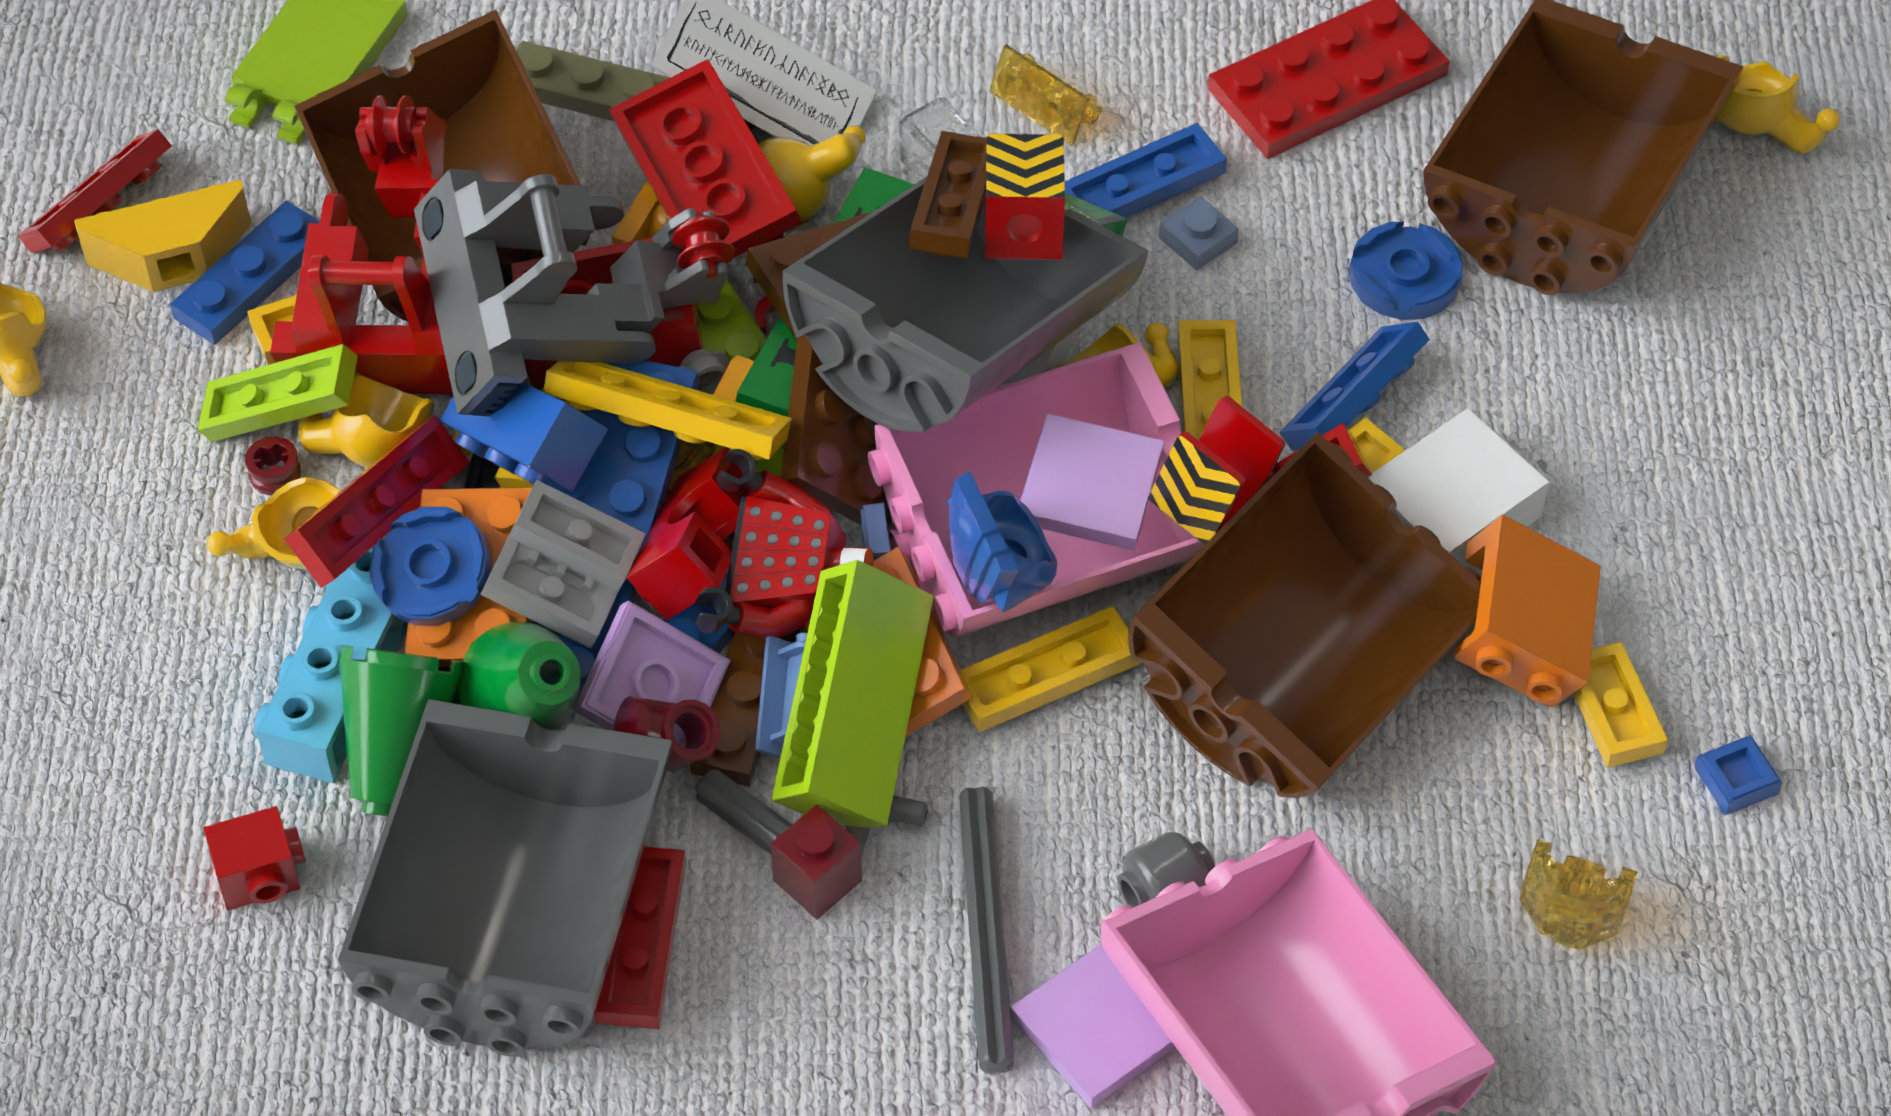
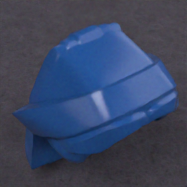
[947,471,1058,612]

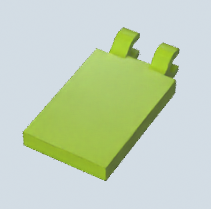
[225,0,408,145]

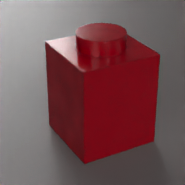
[771,804,862,920]

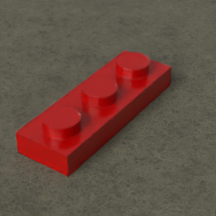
[18,129,172,253]
[594,846,686,1029]

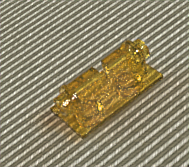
[989,44,1102,146]

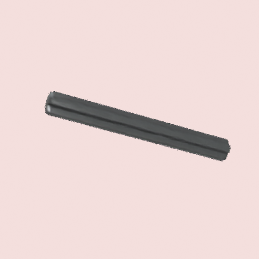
[959,787,1014,1074]

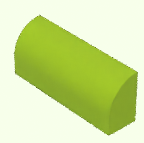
[771,560,934,828]

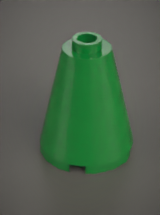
[457,622,581,731]
[339,645,464,816]

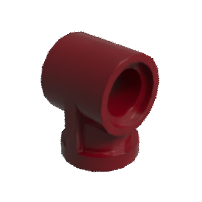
[613,696,721,771]

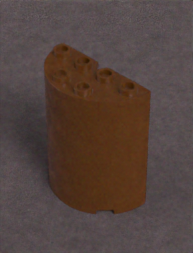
[1423,0,1744,295]
[294,10,590,322]
[1128,432,1481,798]

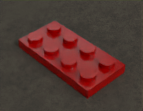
[1208,0,1450,160]
[609,59,802,258]

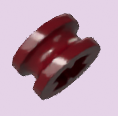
[245,436,301,495]

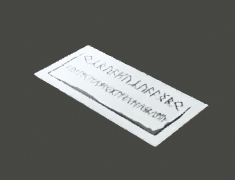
[650,0,877,145]

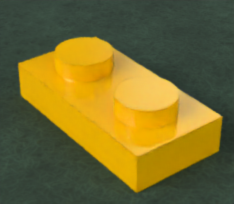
[1573,642,1668,768]

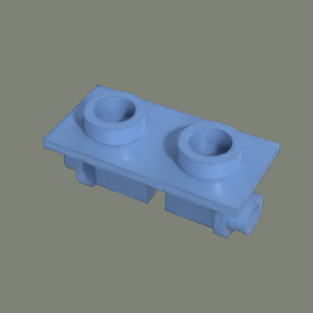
[755,632,808,759]

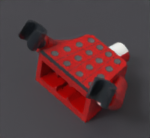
[695,449,874,639]

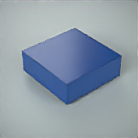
[1694,735,1783,815]

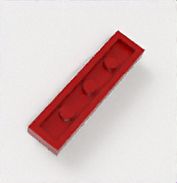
[284,415,470,588]

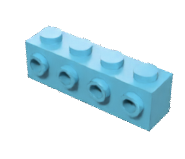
[254,545,408,783]

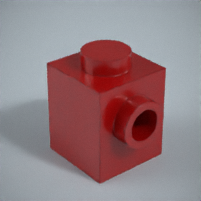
[203,806,306,911]

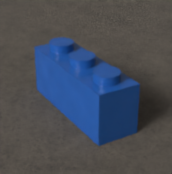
[440,382,608,492]

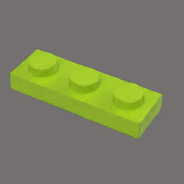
[198,344,358,442]

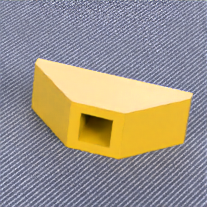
[74,179,252,292]

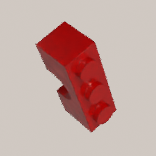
[626,447,751,620]

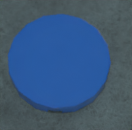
[1349,221,1463,320]
[369,507,493,626]

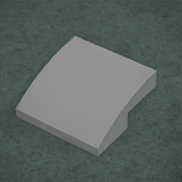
[480,480,646,649]

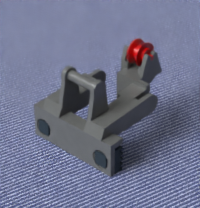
[414,169,735,417]

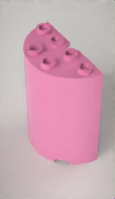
[868,342,1204,637]
[1100,829,1497,1116]

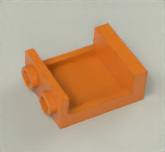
[1454,514,1601,707]

